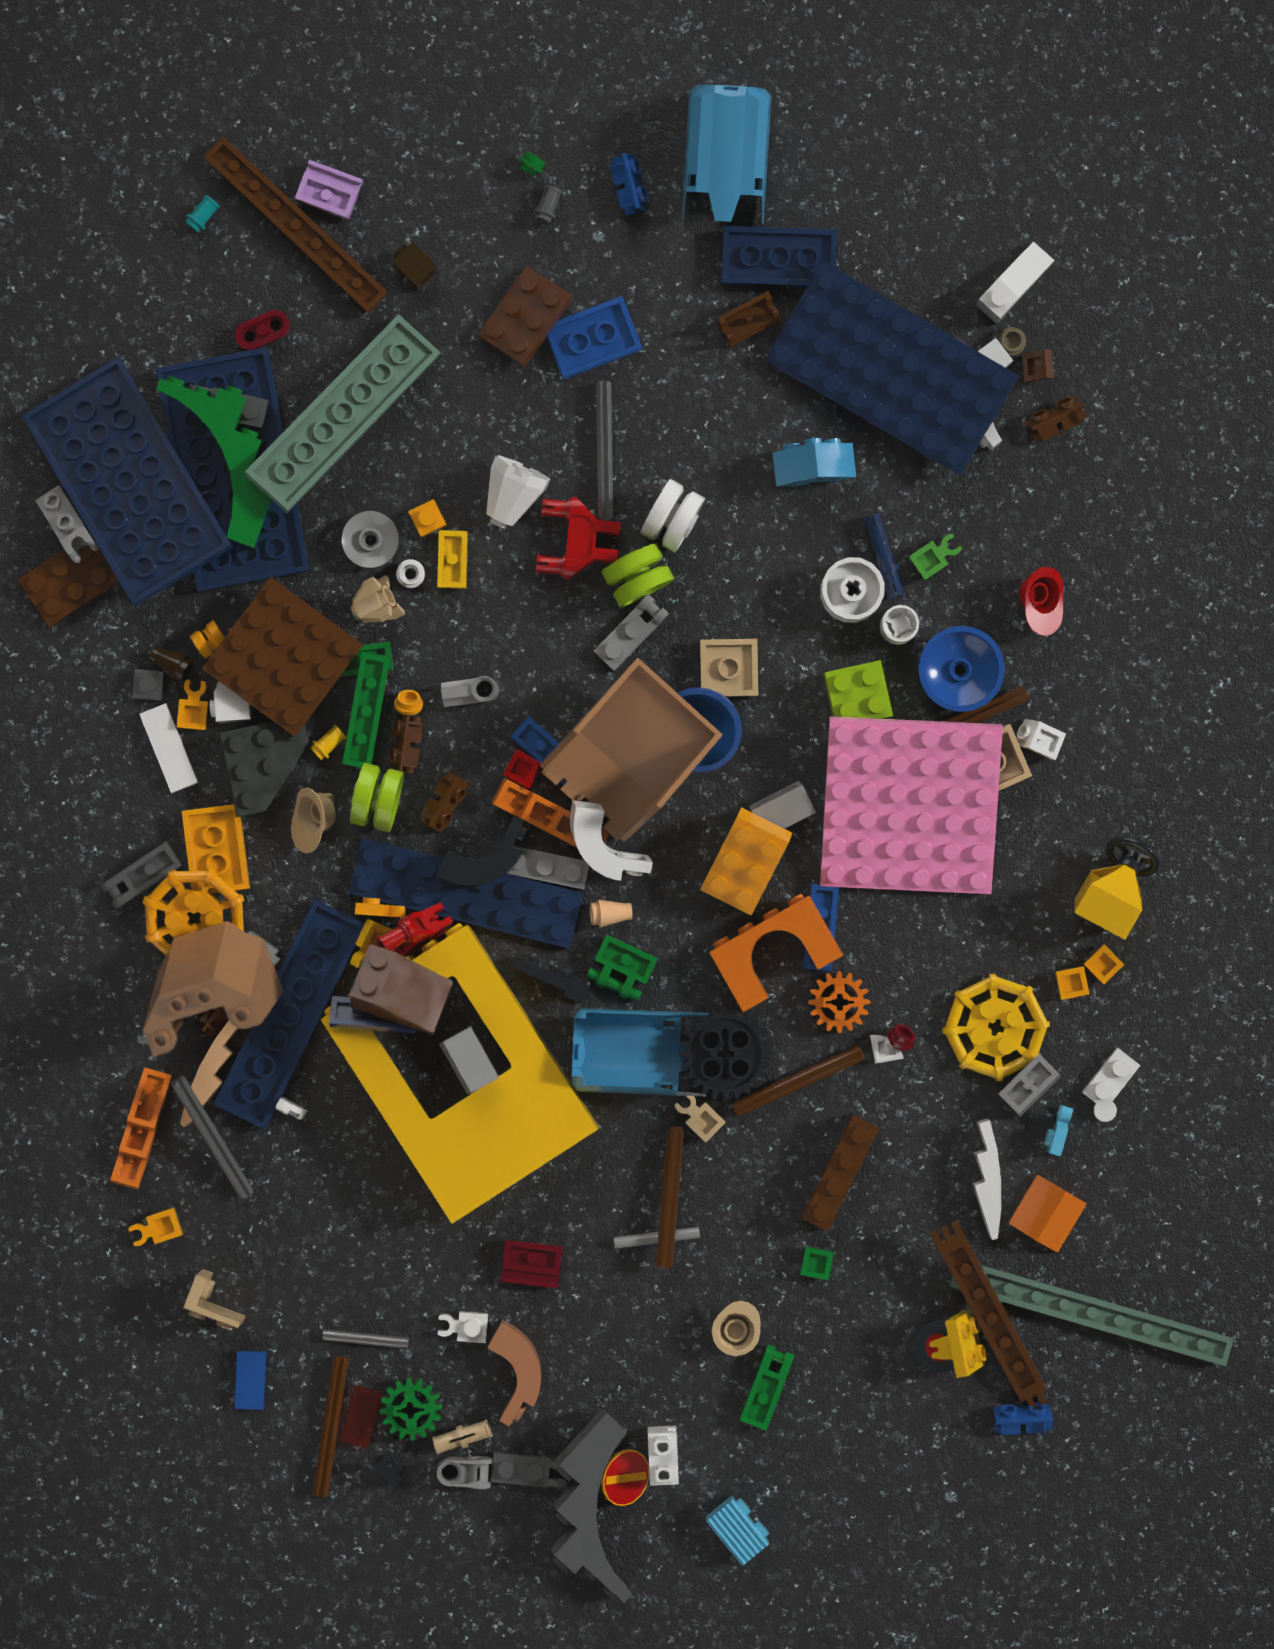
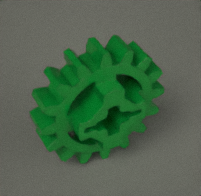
[380,1376,443,1441]

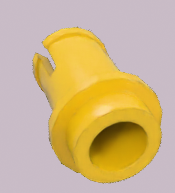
[310,725,347,760]

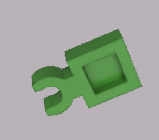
[908,534,962,581]

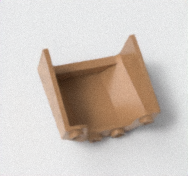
[143,921,283,1056]

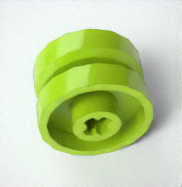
[601,543,674,608]
[350,763,404,833]

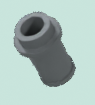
[533,185,562,224]

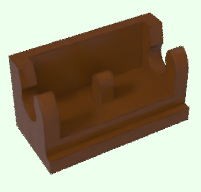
[717,291,781,348]

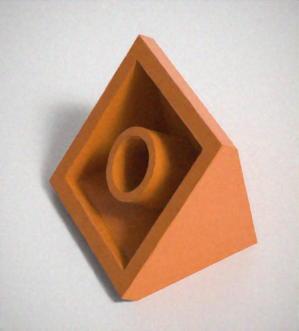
[1008,1174,1087,1253]

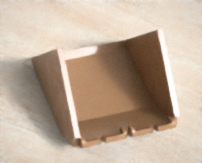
[540,658,723,842]

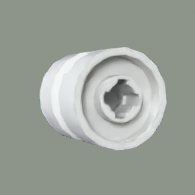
[879,605,919,645]

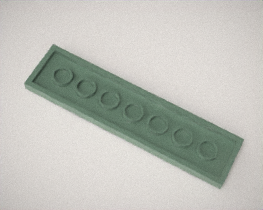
[244,314,441,513]

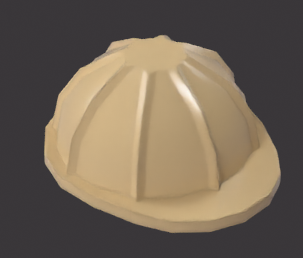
[712,1301,761,1356]

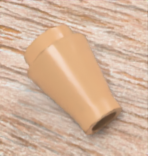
[590,899,632,928]

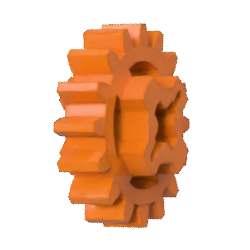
[808,971,870,1033]

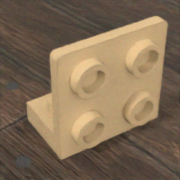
[184,1269,246,1330]

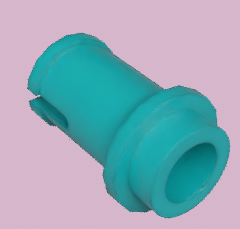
[185,195,220,233]

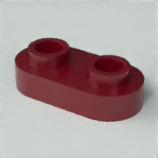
[235,310,290,351]

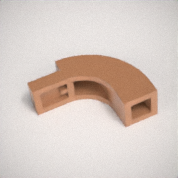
[488,1319,542,1426]

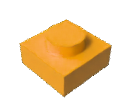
[408,499,447,538]
[1083,944,1124,985]
[1055,966,1089,1000]

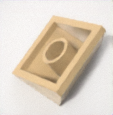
[998,724,1032,791]

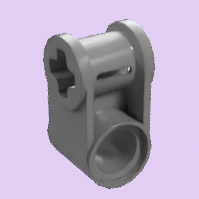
[437,1456,492,1489]

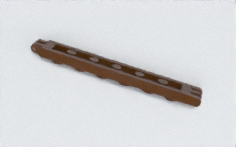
[930,1220,1048,1409]

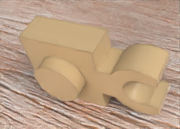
[674,1092,725,1142]

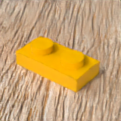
[437,530,468,589]

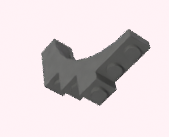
[550,1408,632,1603]

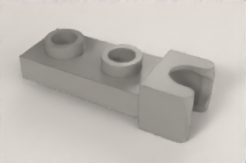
[35,485,99,563]

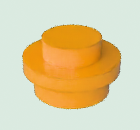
[394,690,423,716]

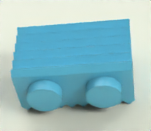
[705,1496,769,1566]

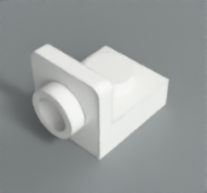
[1017,719,1066,760]

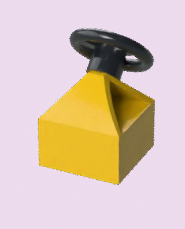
[1074,837,1160,940]

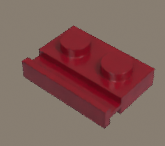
[501,1239,563,1288]

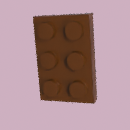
[478,266,574,368]
[18,545,119,628]

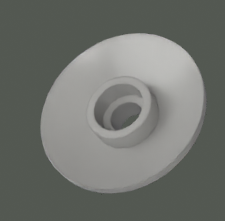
[342,511,399,568]

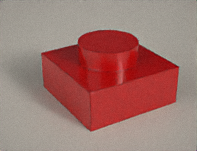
[503,749,541,788]

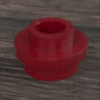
[887,1024,915,1051]

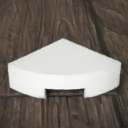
[870,1035,904,1064]
[276,1097,308,1120]

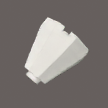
[486,455,550,528]

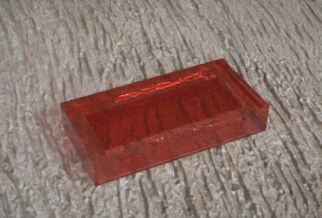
[340,1384,384,1449]

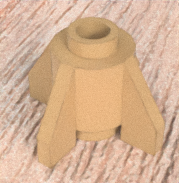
[351,575,405,623]

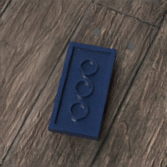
[722,226,837,287]

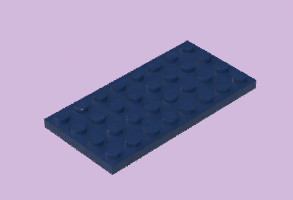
[765,261,1020,476]
[156,347,310,592]
[22,356,233,607]

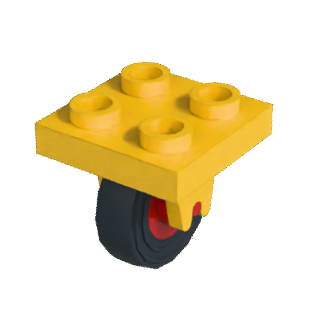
[915,1309,986,1378]

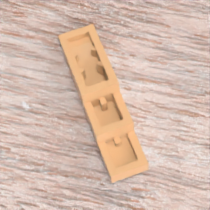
[180,1021,239,1127]

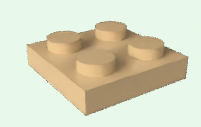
[700,639,758,697]

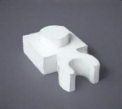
[438,1311,488,1343]

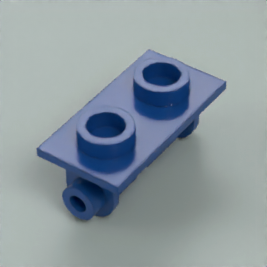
[610,153,649,215]
[993,1403,1054,1435]

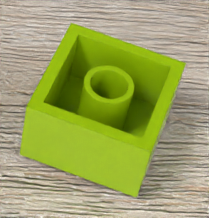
[823,660,893,719]

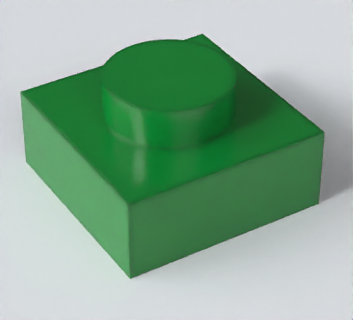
[800,1246,834,1281]

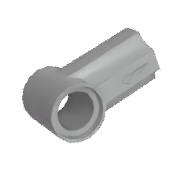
[441,676,499,708]

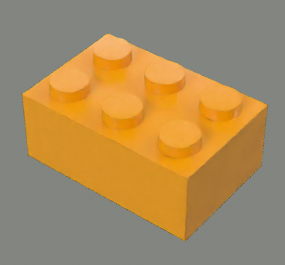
[700,807,792,915]

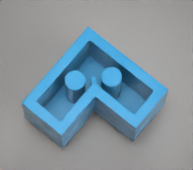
[773,438,856,487]

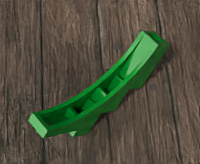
[156,376,272,548]

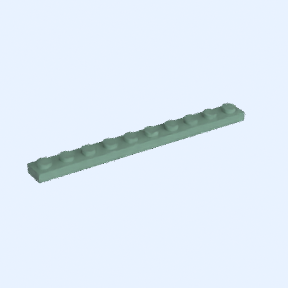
[950,1265,1234,1366]

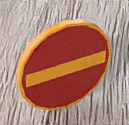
[601,1449,649,1506]

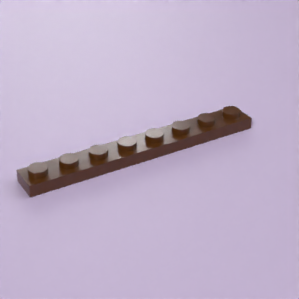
[204,136,388,314]

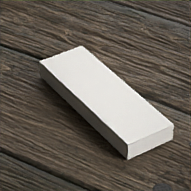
[140,703,199,793]

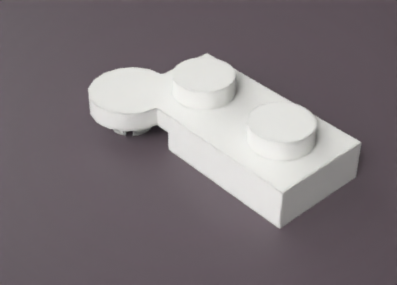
[1082,1047,1140,1122]

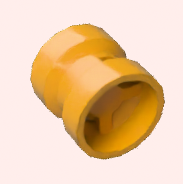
[189,620,225,659]

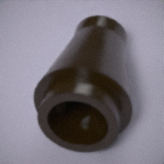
[149,646,194,682]

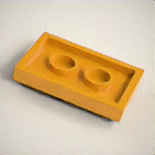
[182,804,250,894]

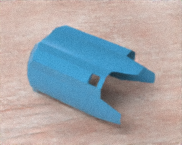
[681,85,772,225]
[572,1008,709,1096]

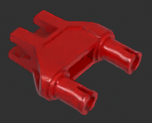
[536,497,621,580]
[376,902,453,957]

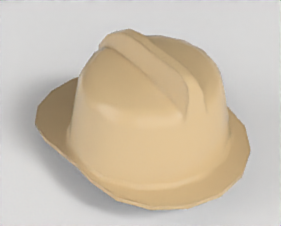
[291,787,336,854]

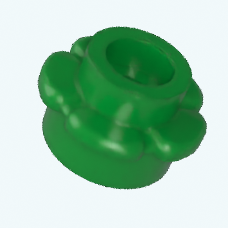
[519,151,546,176]

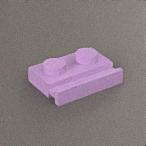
[295,160,363,220]

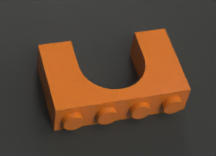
[709,894,844,1012]

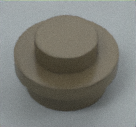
[998,327,1026,356]

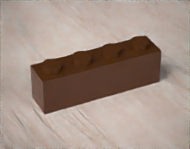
[801,1114,879,1231]

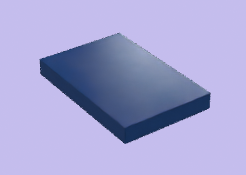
[547,296,643,380]

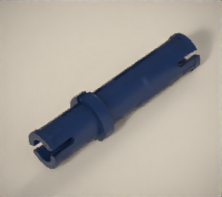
[863,513,905,600]

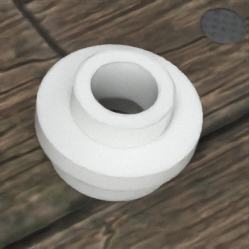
[396,559,425,588]

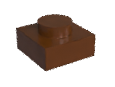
[1022,349,1054,383]

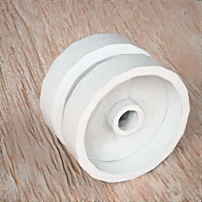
[640,479,705,553]
[820,557,884,623]

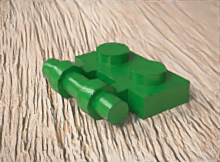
[586,934,658,1002]

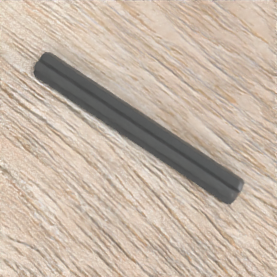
[596,381,613,521]
[171,1076,253,1199]

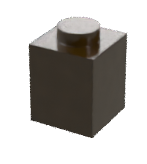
[392,241,438,290]

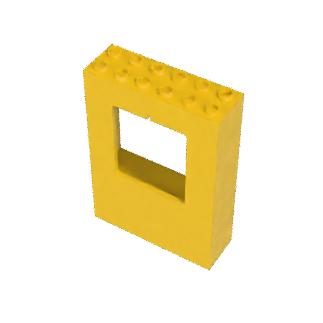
[320,923,598,1224]

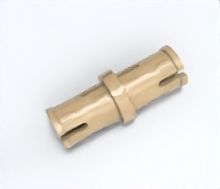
[432,1419,492,1454]

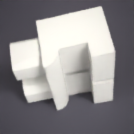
[648,1426,679,1486]

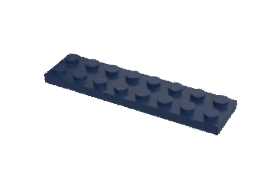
[349,838,584,949]
[214,899,365,1130]

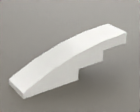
[972,1119,1001,1240]

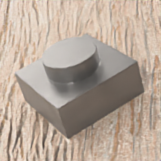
[132,669,165,701]

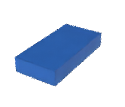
[235,1350,267,1410]

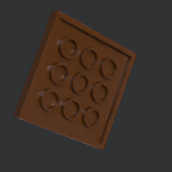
[202,577,363,737]

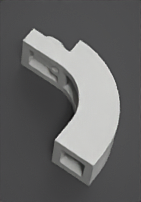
[570,800,653,881]

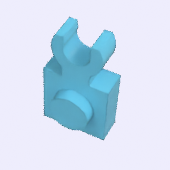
[1044,1105,1073,1156]

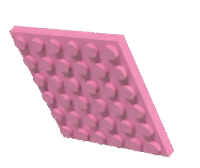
[820,716,1003,894]

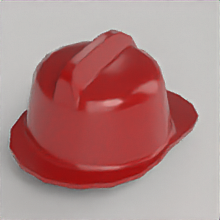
[1019,566,1064,636]

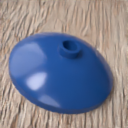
[918,626,1004,712]
[677,687,742,772]

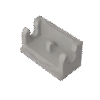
[748,781,816,829]
[440,1027,499,1095]
[999,1054,1060,1117]

